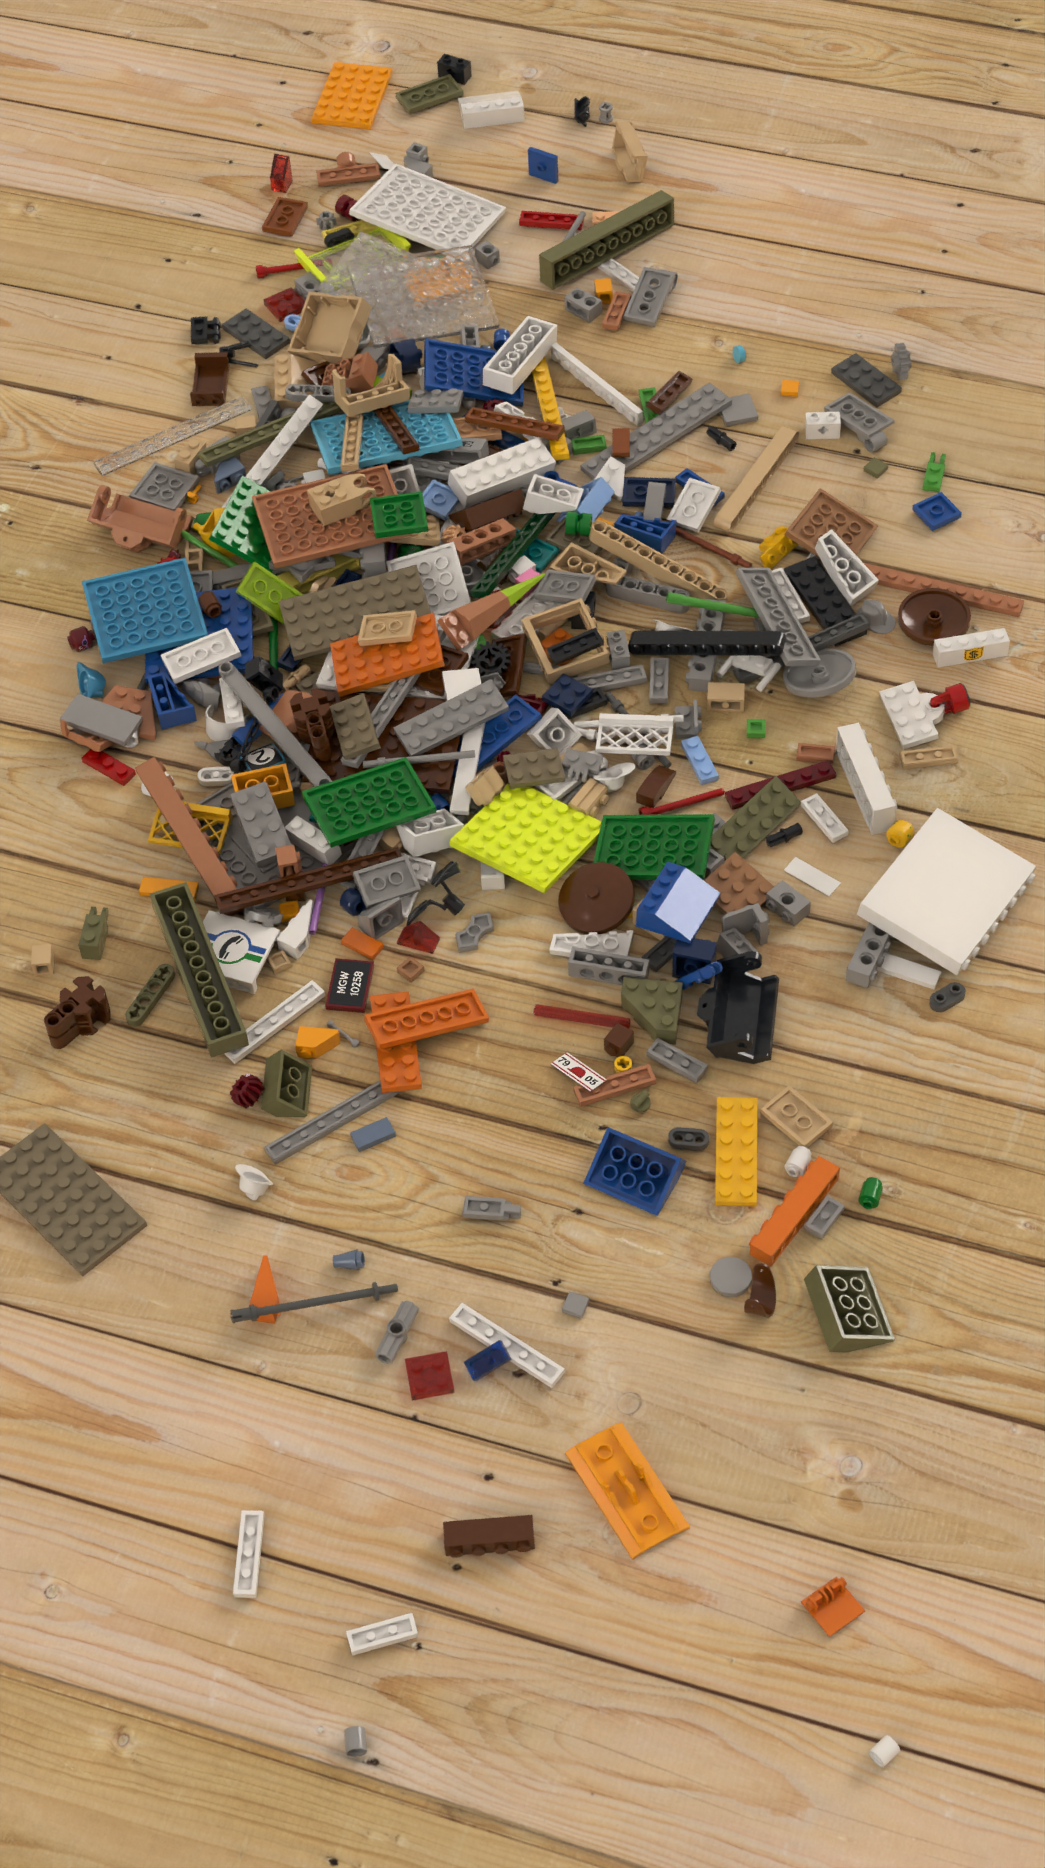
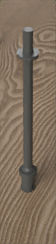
[230,1282,398,1323]

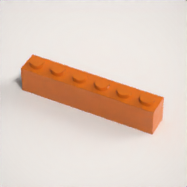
[749,1156,840,1267]

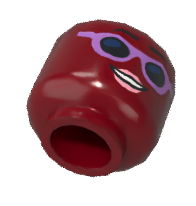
[67,626,95,652]

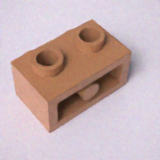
[275,845,303,878]

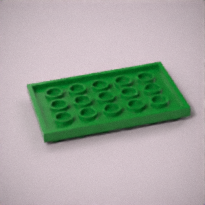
[208,476,273,573]
[302,757,436,848]
[593,814,715,880]

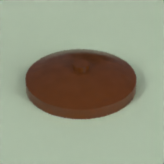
[898,588,971,646]
[558,862,635,934]

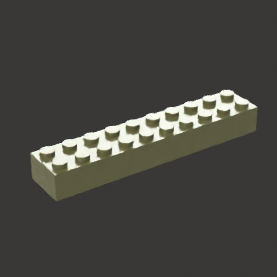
[539,190,674,290]
[150,882,249,1058]

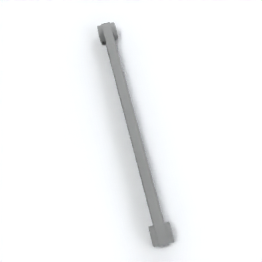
[219,661,332,787]

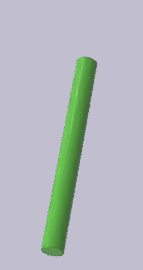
[180,530,238,567]

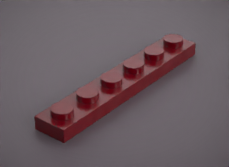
[725,760,836,810]

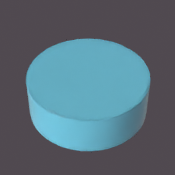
[732,345,746,363]

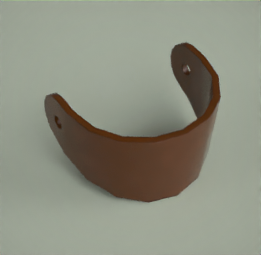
[744,1263,776,1317]

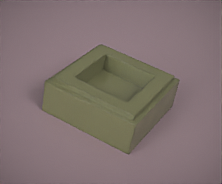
[864,457,888,479]

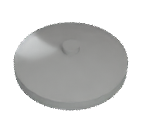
[783,649,857,698]

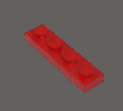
[519,211,584,231]

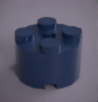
[389,338,423,375]

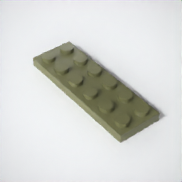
[710,776,801,860]

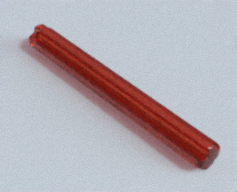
[533,1004,631,1029]

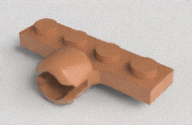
[316,152,380,187]

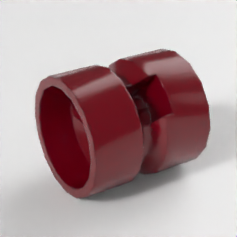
[335,195,361,222]

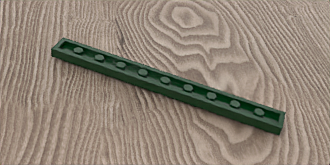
[470,513,556,598]

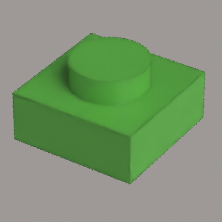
[747,719,766,738]

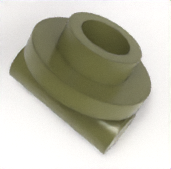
[630,1090,651,1112]

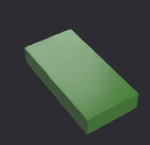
[571,435,607,455]

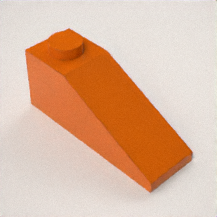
[249,1255,281,1324]

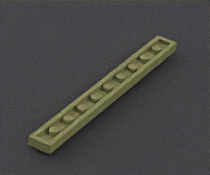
[198,402,343,467]

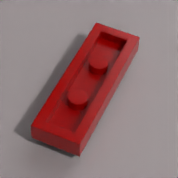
[82,749,136,786]

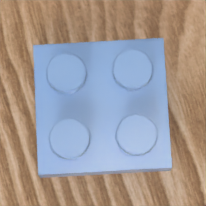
[422,479,460,520]

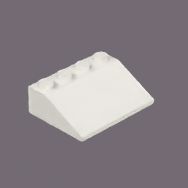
[458,91,524,129]

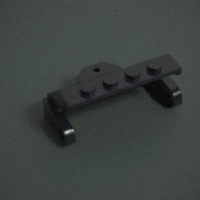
[697,951,779,1064]

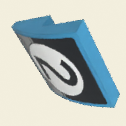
[240,743,287,771]

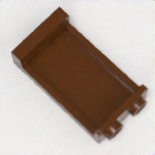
[190,352,230,406]

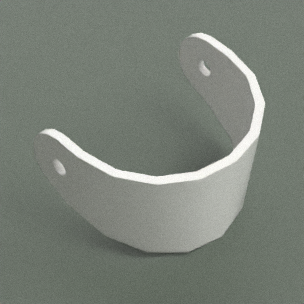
[205,705,250,742]

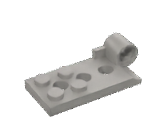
[624,267,678,327]
[824,392,895,453]

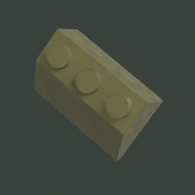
[261,1050,312,1117]

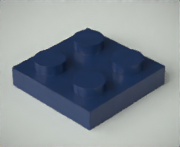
[542,673,593,716]

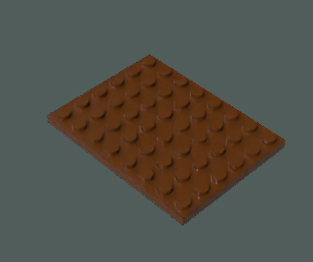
[302,691,461,794]

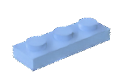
[681,736,719,785]

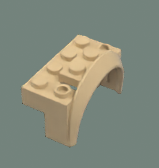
[332,354,410,417]

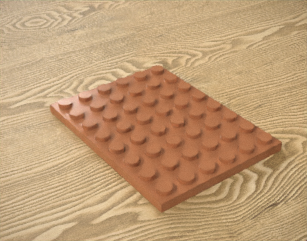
[252,464,412,569]

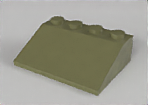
[804,1265,895,1352]

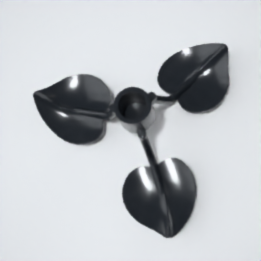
[406,861,465,930]

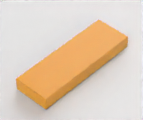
[139,877,199,901]

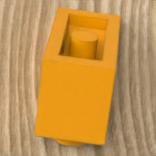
[295,1026,340,1059]

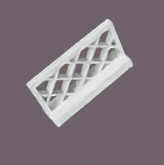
[596,713,674,756]

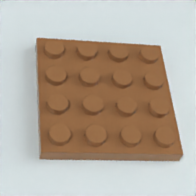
[784,488,878,558]

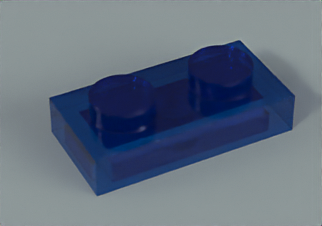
[464,1340,512,1381]

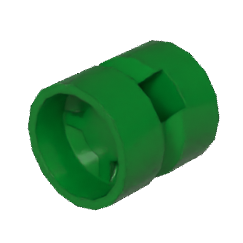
[565,512,592,536]

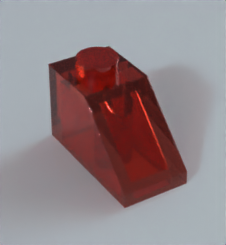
[270,154,293,193]

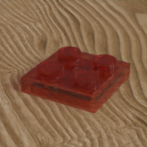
[263,287,305,322]
[405,1351,454,1401]

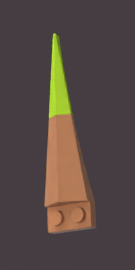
[437,574,545,650]

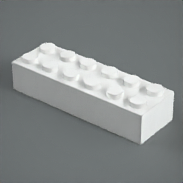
[483,316,557,395]
[448,437,556,509]
[836,723,897,835]

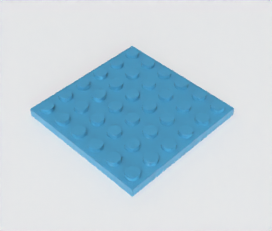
[82,558,208,663]

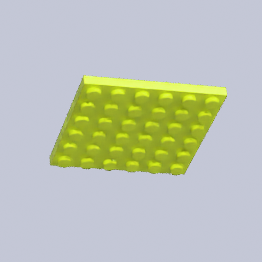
[449,784,602,894]

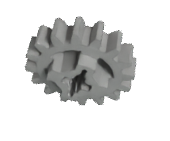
[891,343,912,380]

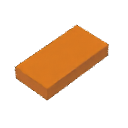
[341,927,384,961]

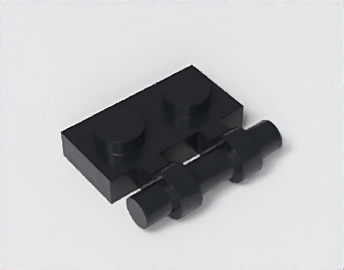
[191,316,221,344]

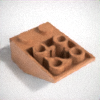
[322,351,378,393]

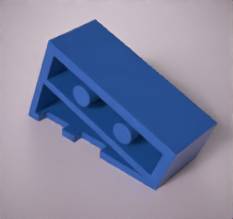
[614,514,677,554]
[147,672,197,730]

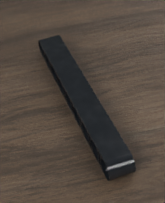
[628,631,786,656]

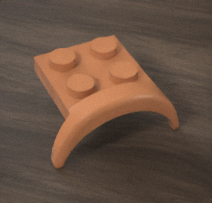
[61,719,115,752]

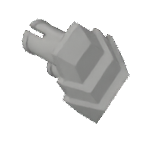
[182,677,221,711]

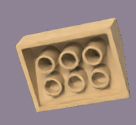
[275,354,320,410]

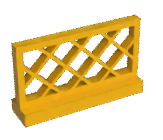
[148,802,233,854]

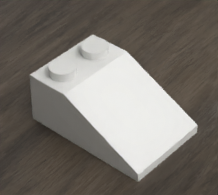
[523,474,584,514]

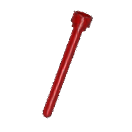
[256,259,333,279]
[638,788,725,815]

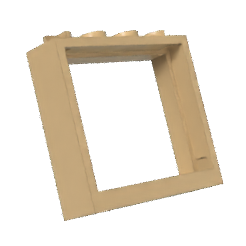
[521,598,611,685]

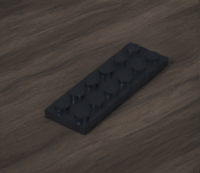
[784,556,867,647]

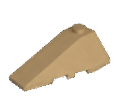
[550,542,627,585]

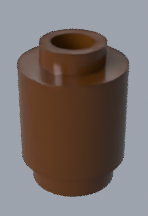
[198,591,222,618]

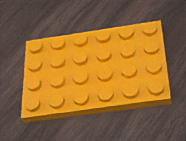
[311,62,393,130]

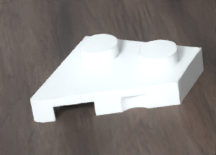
[594,456,625,501]

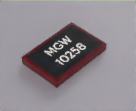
[325,958,374,1013]

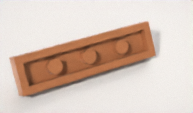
[573,1064,656,1107]

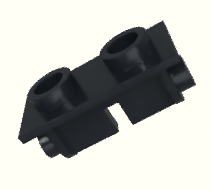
[574,96,590,127]

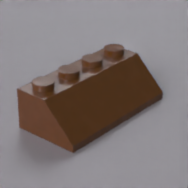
[448,489,525,532]

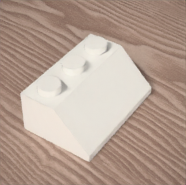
[396,808,464,857]

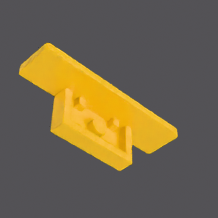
[758,526,798,570]

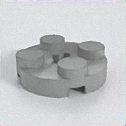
[244,906,283,927]

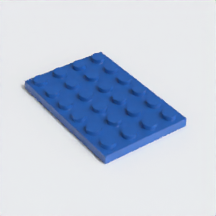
[424,338,524,407]

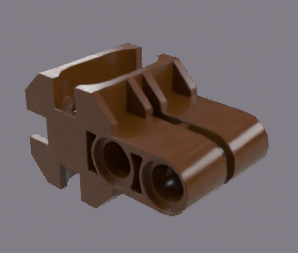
[290,688,336,762]
[44,976,111,1049]

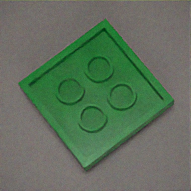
[370,491,428,539]

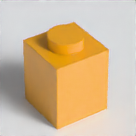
[594,278,613,304]

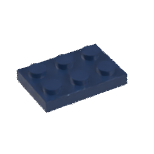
[622,477,676,508]

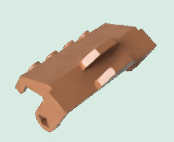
[87,485,194,553]

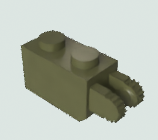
[78,907,109,960]

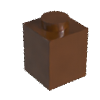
[604,1023,634,1058]

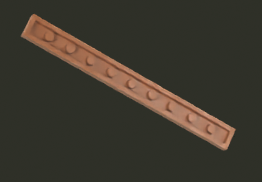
[864,563,1024,617]

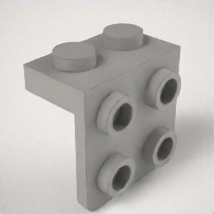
[722,903,770,946]

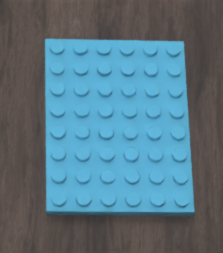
[310,400,463,475]

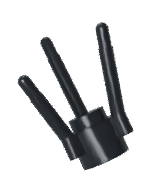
[219,341,258,367]

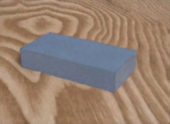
[350,1117,396,1152]

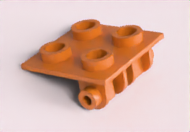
[801,1576,865,1637]

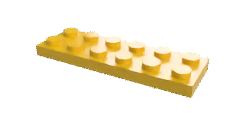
[715,1097,758,1207]

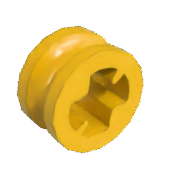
[614,1056,632,1074]

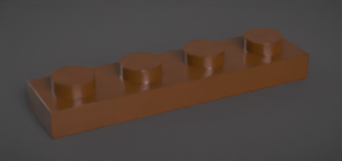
[646,371,693,415]

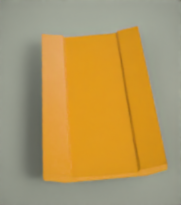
[565,1422,690,1560]

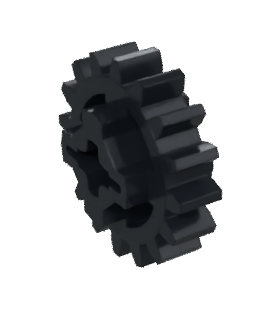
[471,641,511,677]

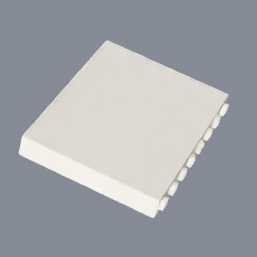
[857,808,1036,975]

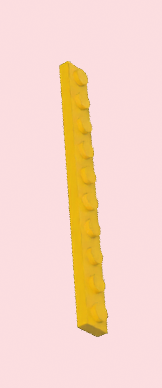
[531,357,570,461]

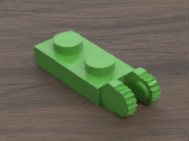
[922,452,946,492]

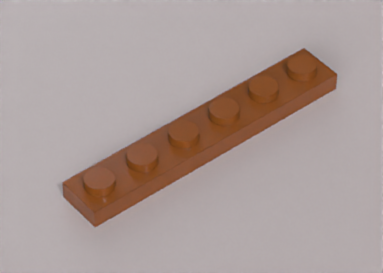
[465,407,565,441]

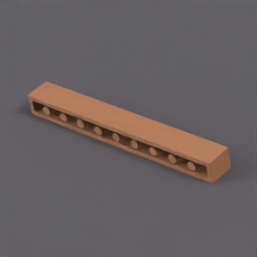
[135,757,245,916]

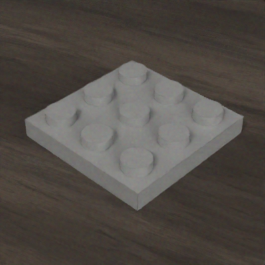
[129,462,200,511]

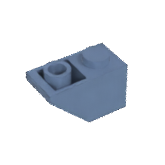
[214,456,246,494]

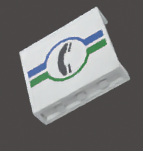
[203,910,280,994]

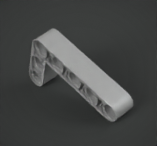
[606,556,689,613]

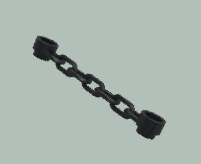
[230,686,279,774]

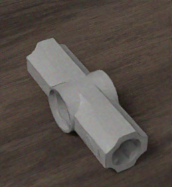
[375,1300,419,1364]

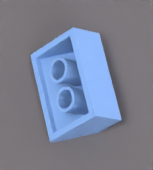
[556,477,615,523]

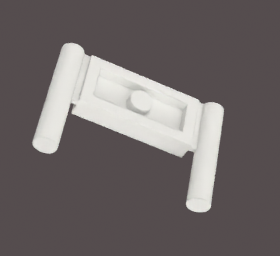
[716,655,781,692]

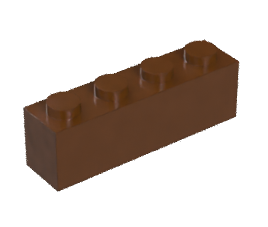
[443,1515,535,1558]

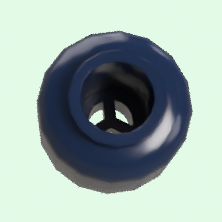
[340,888,366,916]

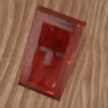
[397,921,440,954]

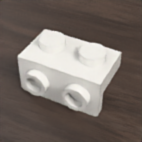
[401,853,438,886]

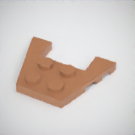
[102,685,156,741]

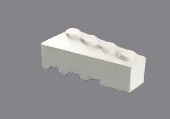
[815,529,879,607]

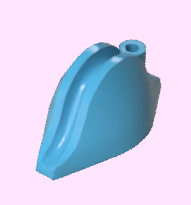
[76,662,106,698]

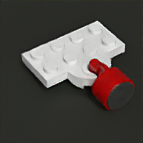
[879,681,970,750]

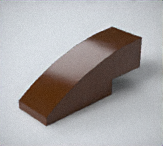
[636,765,676,808]

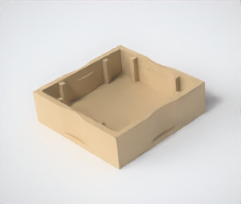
[287,292,372,364]

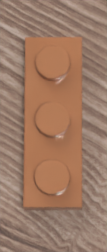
[602,291,631,331]

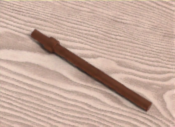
[665,521,752,568]

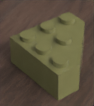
[621,977,683,1045]

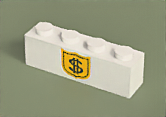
[933,628,1010,668]

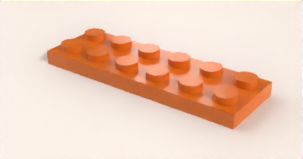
[364,989,489,1049]
[370,991,422,1093]

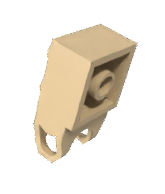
[307,474,376,526]

